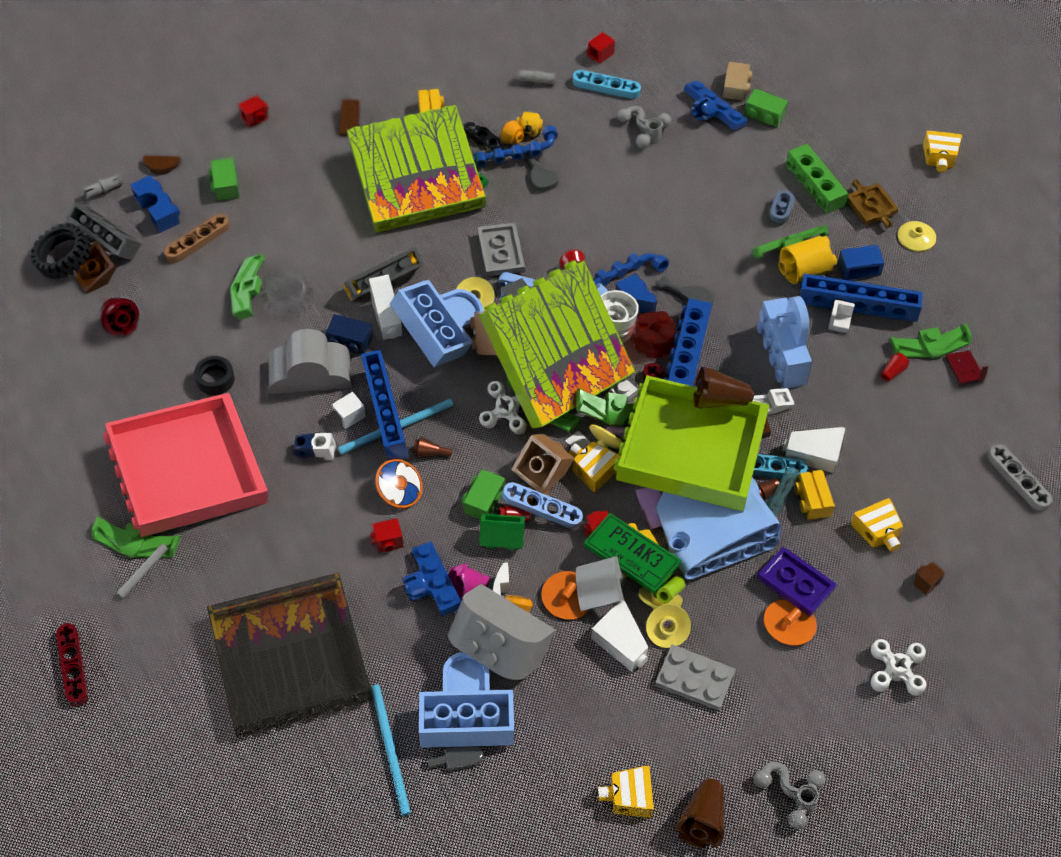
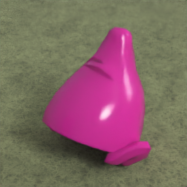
[448,563,490,601]

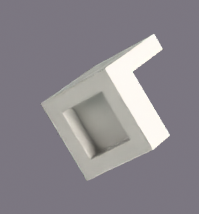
[828,300,855,334]
[333,392,366,429]

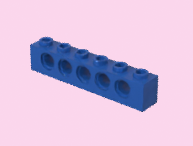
[799,274,923,322]
[664,298,712,386]
[361,349,409,460]

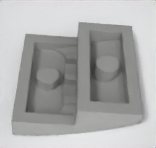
[576,557,624,611]

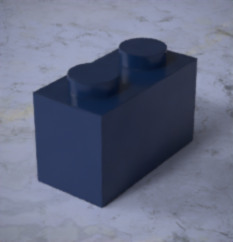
[325,314,373,354]

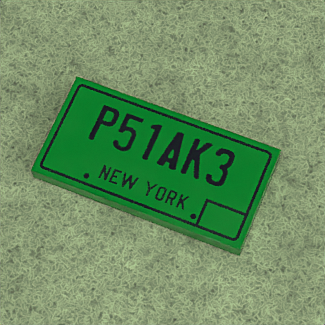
[583,513,682,595]

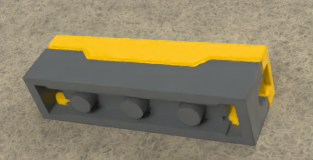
[342,247,424,301]

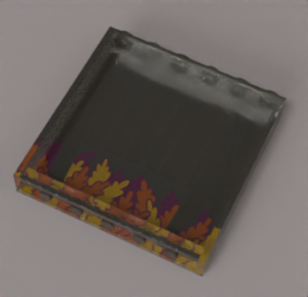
[207,572,373,737]

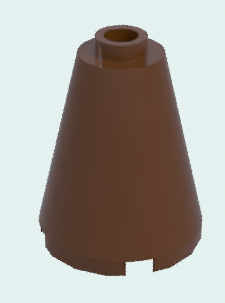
[693,366,754,409]
[675,778,724,848]

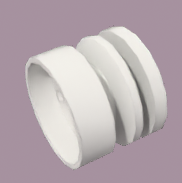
[601,290,639,343]

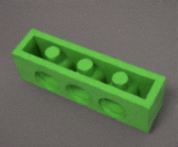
[786,144,849,214]

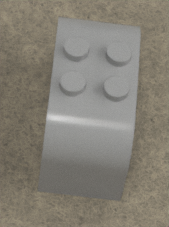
[448,584,556,680]

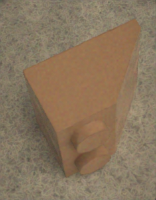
[470,311,497,355]
[511,434,575,494]

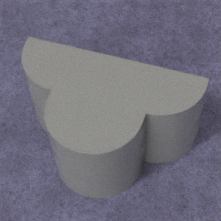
[269,329,352,394]

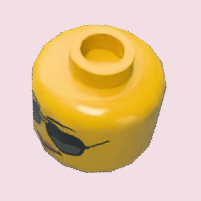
[517,111,543,137]

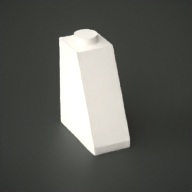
[369,274,402,340]
[782,427,845,473]
[591,601,648,672]

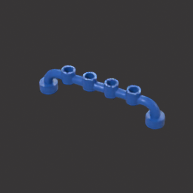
[473,125,558,167]
[593,253,670,286]

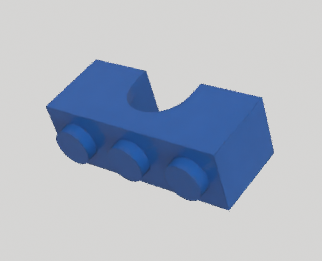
[130,175,180,233]

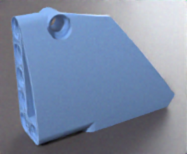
[656,477,782,580]

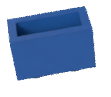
[837,245,885,280]

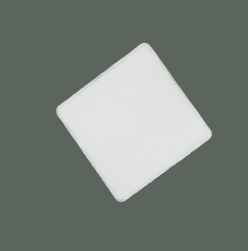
[565,431,590,448]

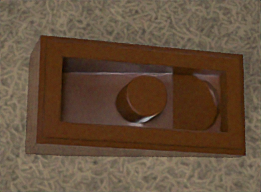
[339,99,361,136]

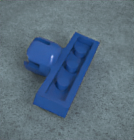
[683,81,748,130]
[402,541,461,616]

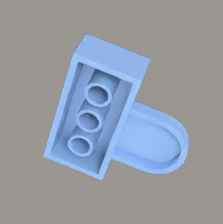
[390,280,484,367]
[757,296,812,389]
[419,652,514,748]

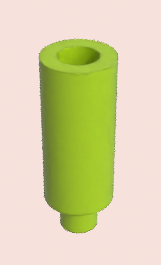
[656,576,685,604]

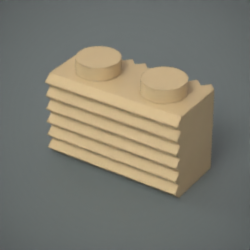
[723,61,753,101]

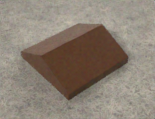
[73,241,116,293]

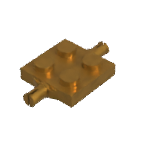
[847,179,899,229]

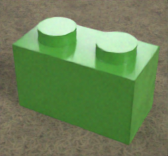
[744,88,788,127]
[208,157,240,201]
[462,469,505,520]

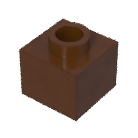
[913,561,945,596]

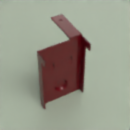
[946,350,989,388]

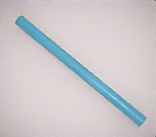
[338,399,454,455]
[371,685,411,817]

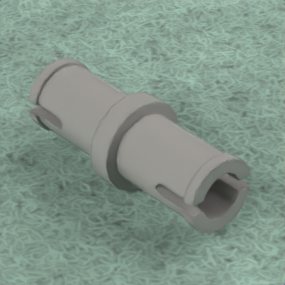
[519,69,555,85]
[82,173,123,199]

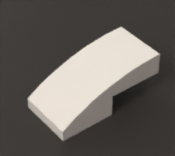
[753,388,795,415]
[493,563,509,596]

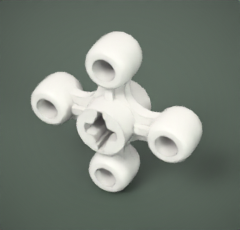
[479,381,527,435]
[871,639,926,696]

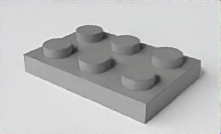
[477,223,525,277]
[655,644,736,711]

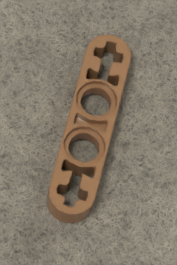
[164,214,230,263]

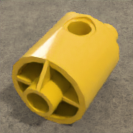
[778,236,837,284]

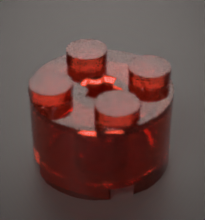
[634,311,676,358]

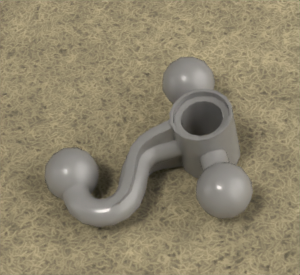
[617,106,671,149]
[753,761,826,830]

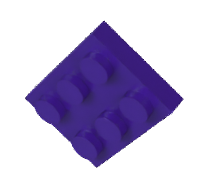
[757,546,837,617]

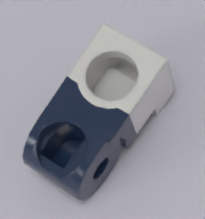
[293,433,336,460]

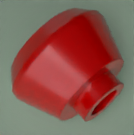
[559,249,585,269]

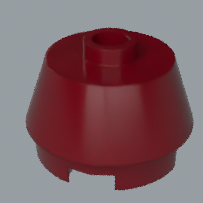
[100,297,140,336]

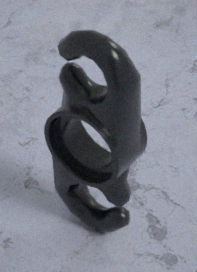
[463,122,501,150]

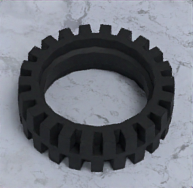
[30,223,91,280]

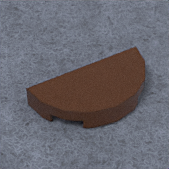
[143,155,181,174]

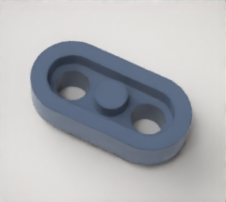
[770,190,794,223]

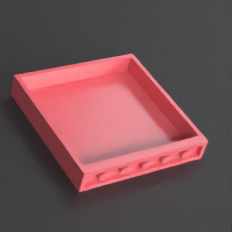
[103,393,268,537]

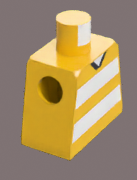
[923,130,962,172]
[569,442,621,493]
[851,498,903,552]
[598,766,654,818]

